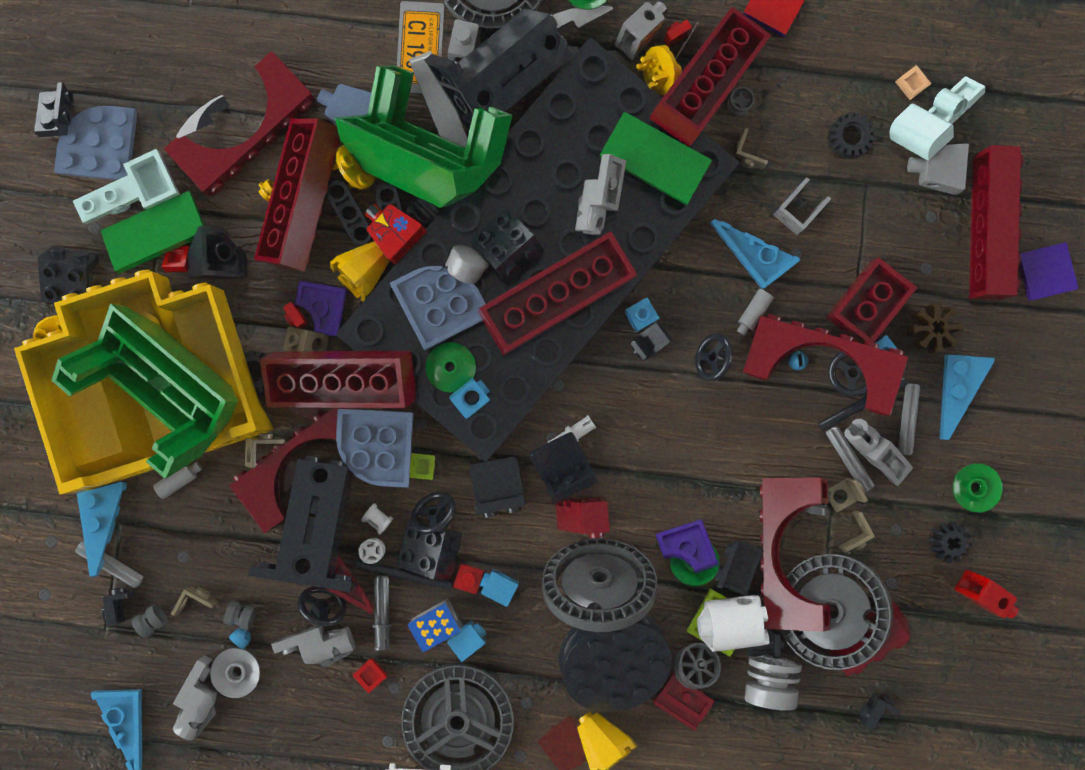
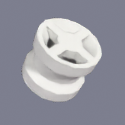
[359,538,386,564]

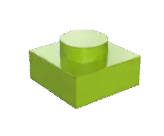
[410,453,436,480]

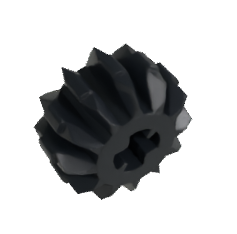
[405,196,444,227]
[928,521,973,564]

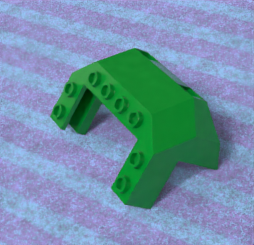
[335,65,512,208]
[51,304,238,479]

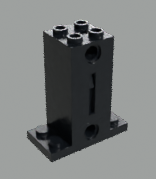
[424,8,571,132]
[248,456,358,592]

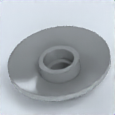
[210,648,260,698]

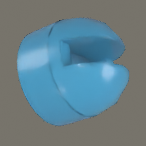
[788,351,809,371]
[229,628,251,649]

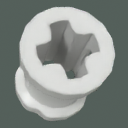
[361,503,393,535]

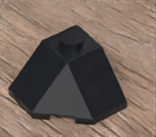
[187,225,247,280]

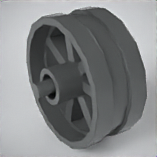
[673,643,721,690]

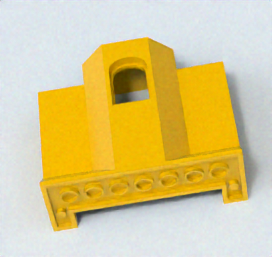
[14,269,274,495]

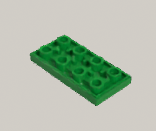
[599,112,712,205]
[100,191,204,274]

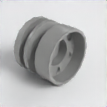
[744,654,802,710]

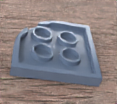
[54,106,138,181]
[390,266,485,351]
[336,409,414,487]

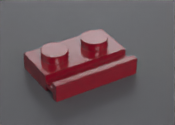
[653,672,714,731]

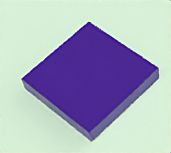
[1019,242,1079,301]

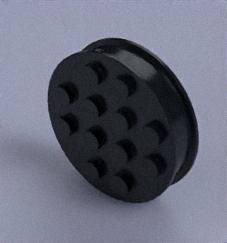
[558,614,672,712]

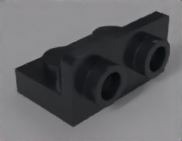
[34,82,74,138]

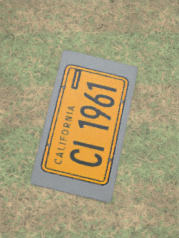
[397,1,444,93]

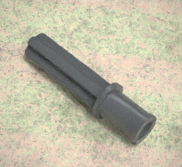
[372,575,392,650]

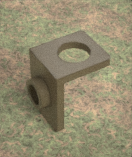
[733,128,768,169]
[283,327,329,352]
[245,433,285,468]
[828,478,868,512]
[838,510,875,552]
[171,586,220,616]

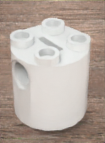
[697,595,769,652]

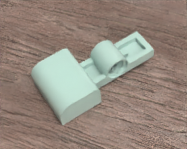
[890,76,985,161]
[73,149,180,225]

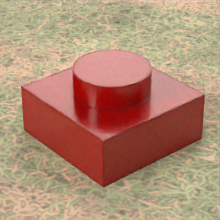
[664,19,692,48]
[162,246,190,272]
[283,302,309,329]
[453,563,484,594]
[352,657,388,694]

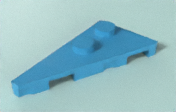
[710,219,800,289]
[940,355,995,440]
[77,482,127,578]
[91,689,142,770]

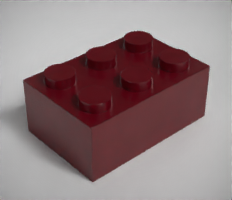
[826,257,917,344]

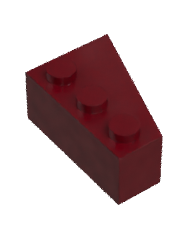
[555,497,610,538]
[829,597,911,677]

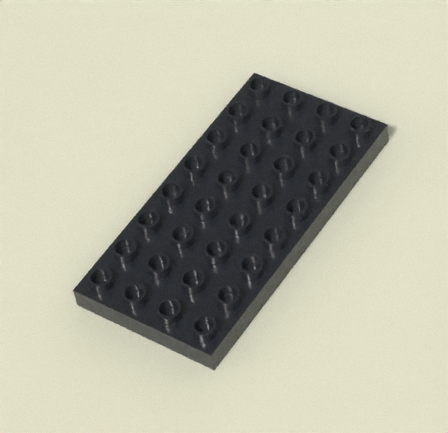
[336,37,740,462]

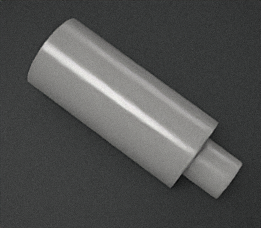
[737,289,774,336]
[153,462,202,499]

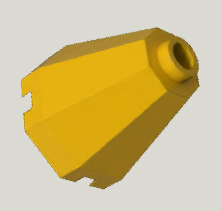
[330,241,391,302]
[577,711,638,770]

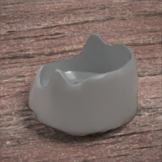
[445,245,489,284]

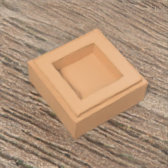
[895,65,931,100]

